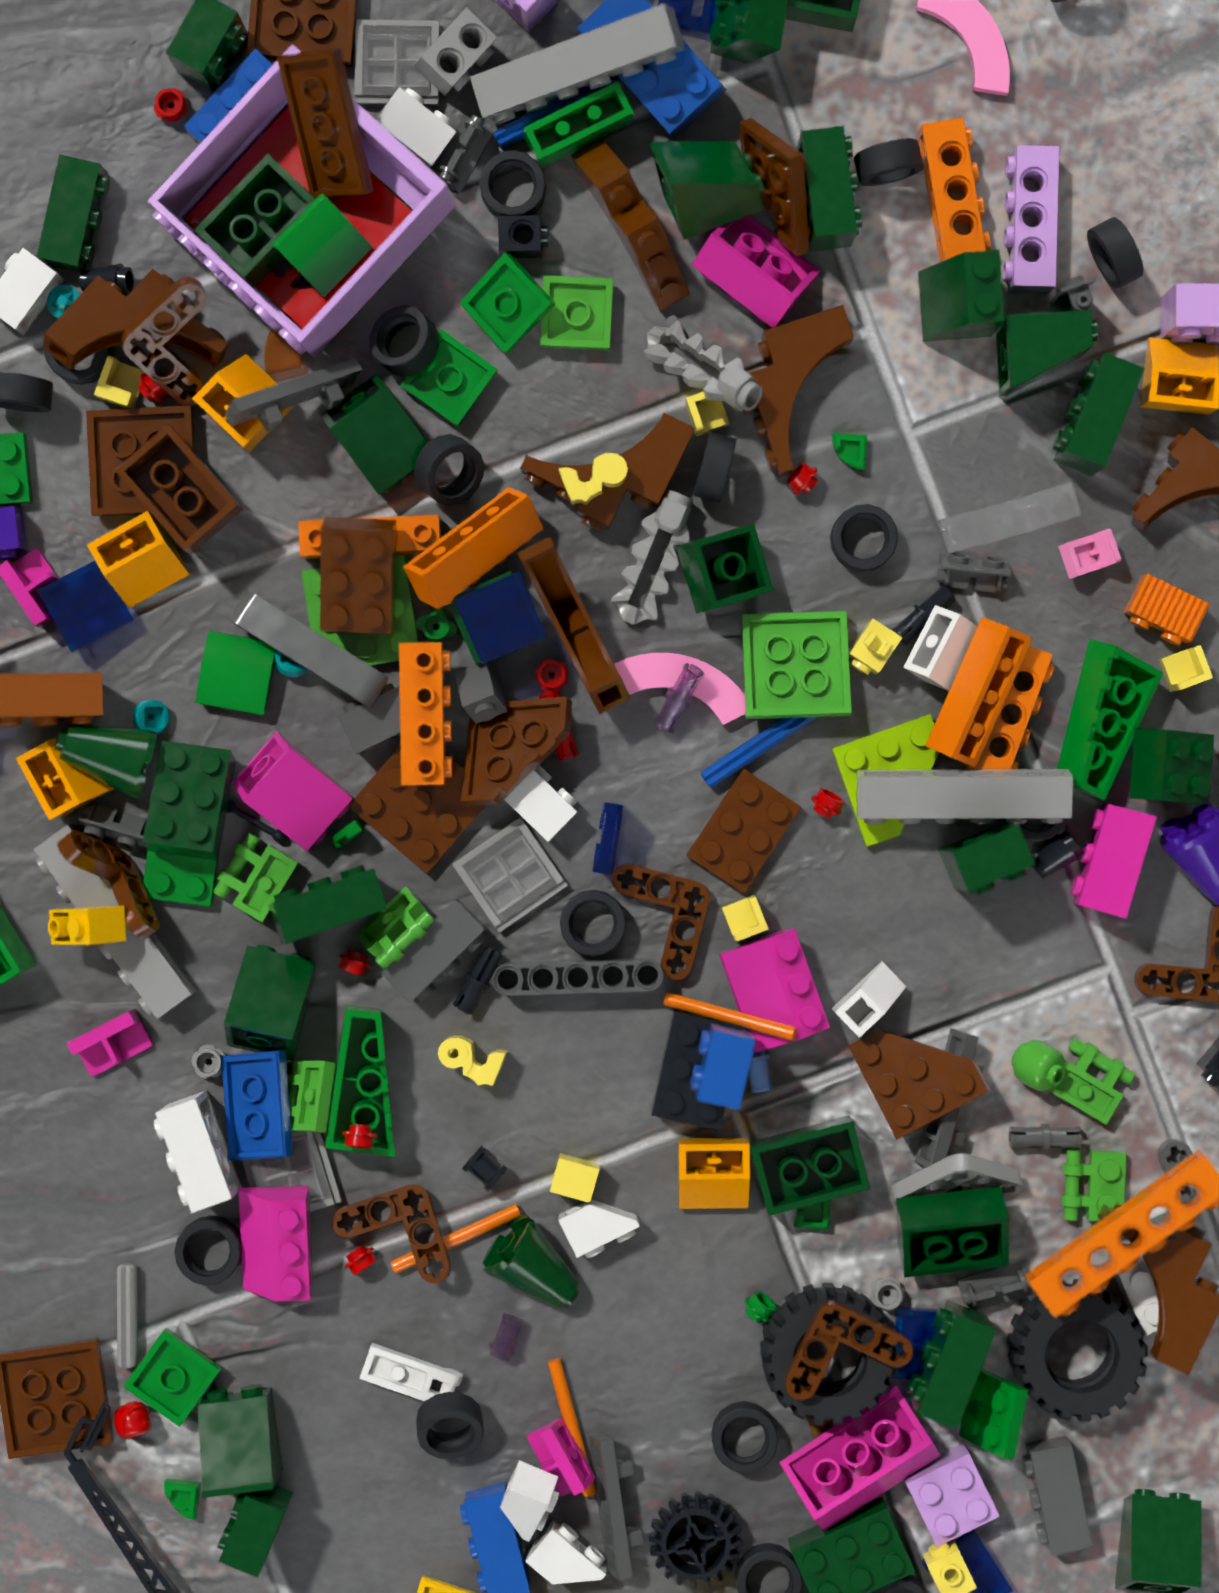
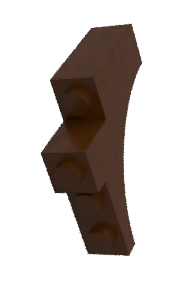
[571,137,690,311]
[43,269,228,370]
[735,305,854,478]
[520,413,695,531]
[1132,427,1219,532]
[518,537,631,714]
[1097,1203,1219,1376]

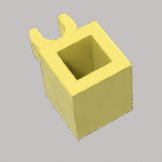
[849,619,902,676]

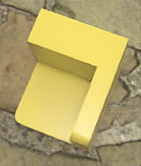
[94,355,147,409]
[685,391,729,437]
[1159,645,1213,692]
[721,895,768,942]
[550,1153,600,1202]

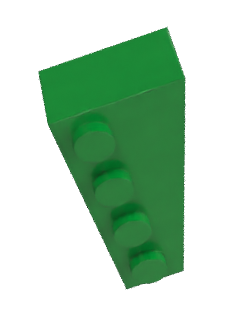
[1057,639,1163,800]
[325,1004,395,1157]

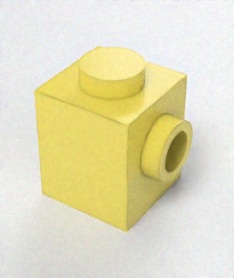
[923,1540,977,1593]

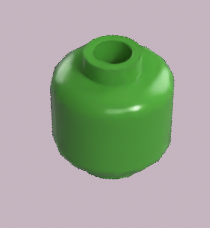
[1011,1040,1066,1091]

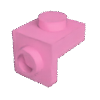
[1058,528,1121,579]

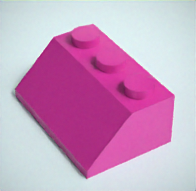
[691,215,821,328]
[1070,804,1157,919]
[719,928,830,1053]
[238,1186,313,1302]

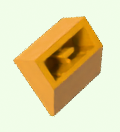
[1140,337,1219,415]
[192,354,295,453]
[87,511,191,608]
[16,737,114,820]
[678,1138,750,1209]

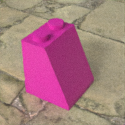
[232,731,353,851]

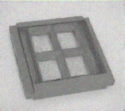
[355,20,440,106]
[452,817,568,933]
[242,1131,342,1212]

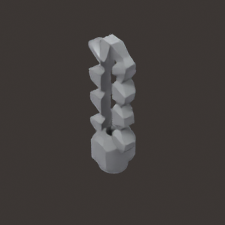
[643,320,763,412]
[610,489,693,625]

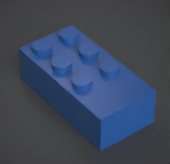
[577,0,727,138]

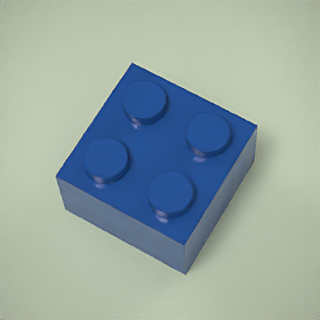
[690,1023,756,1110]

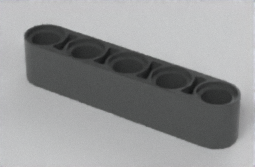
[228,590,389,708]
[492,958,664,996]

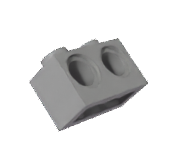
[414,7,497,96]

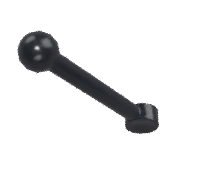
[227,800,286,843]

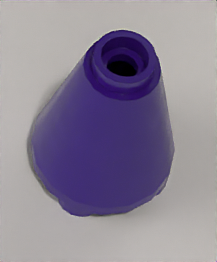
[1159,803,1219,905]

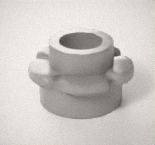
[192,1044,225,1079]
[870,1276,905,1311]

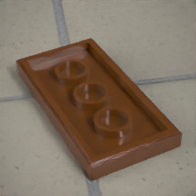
[277,48,374,199]

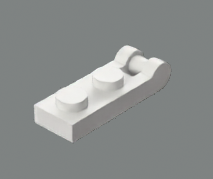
[359,1343,463,1401]

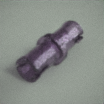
[654,663,704,733]

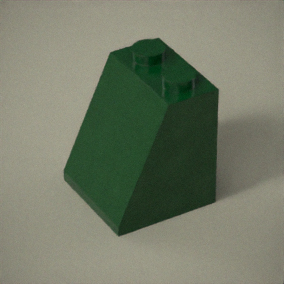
[650,141,765,240]
[918,250,1005,342]
[995,310,1098,397]
[320,374,427,495]
[224,945,316,1061]
[198,1384,283,1498]
[1115,1489,1202,1593]

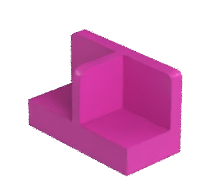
[0,549,76,628]
[66,1009,153,1076]
[527,1416,596,1496]

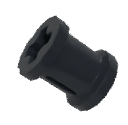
[461,1145,508,1192]

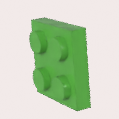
[540,275,613,351]

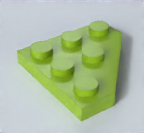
[831,714,939,847]

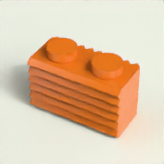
[1123,573,1210,646]

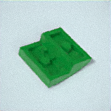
[272,193,373,297]
[195,630,276,715]

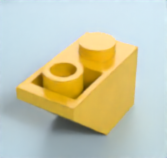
[48,906,126,945]

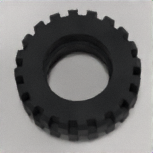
[1007,1279,1148,1422]
[760,1283,897,1426]

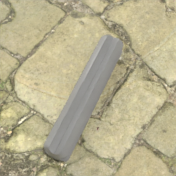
[117,1264,138,1368]

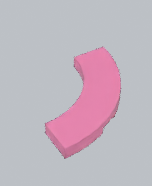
[916,0,1010,96]
[614,653,745,726]

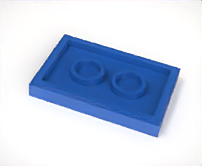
[221,1050,293,1160]

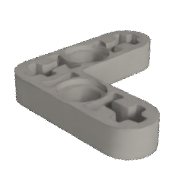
[891,1154,1023,1206]

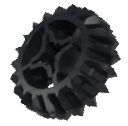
[648,1491,743,1589]

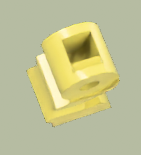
[559,453,628,505]
[438,1036,508,1086]

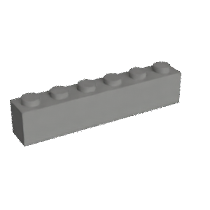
[470,4,685,124]
[857,769,1073,824]
[33,824,197,1019]

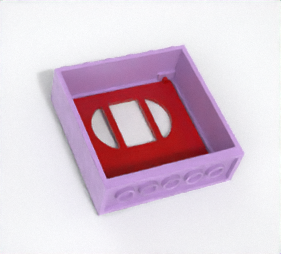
[148,44,456,358]

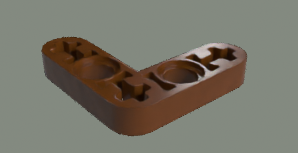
[121,277,206,406]
[57,830,160,940]
[611,863,710,980]
[1134,904,1219,1002]
[332,1184,452,1283]
[784,1301,913,1400]

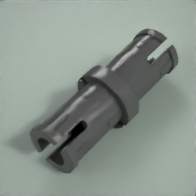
[1009,1124,1082,1152]

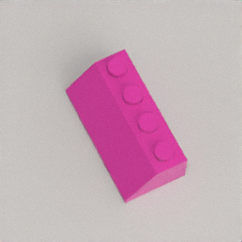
[779,1386,941,1532]

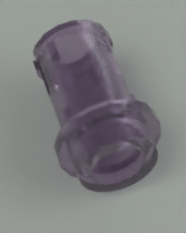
[489,1313,524,1361]

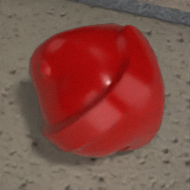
[114,1401,153,1440]

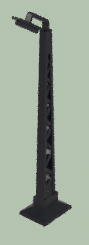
[64,1399,180,1593]

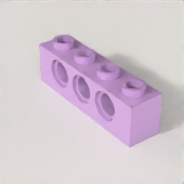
[1003,145,1059,294]

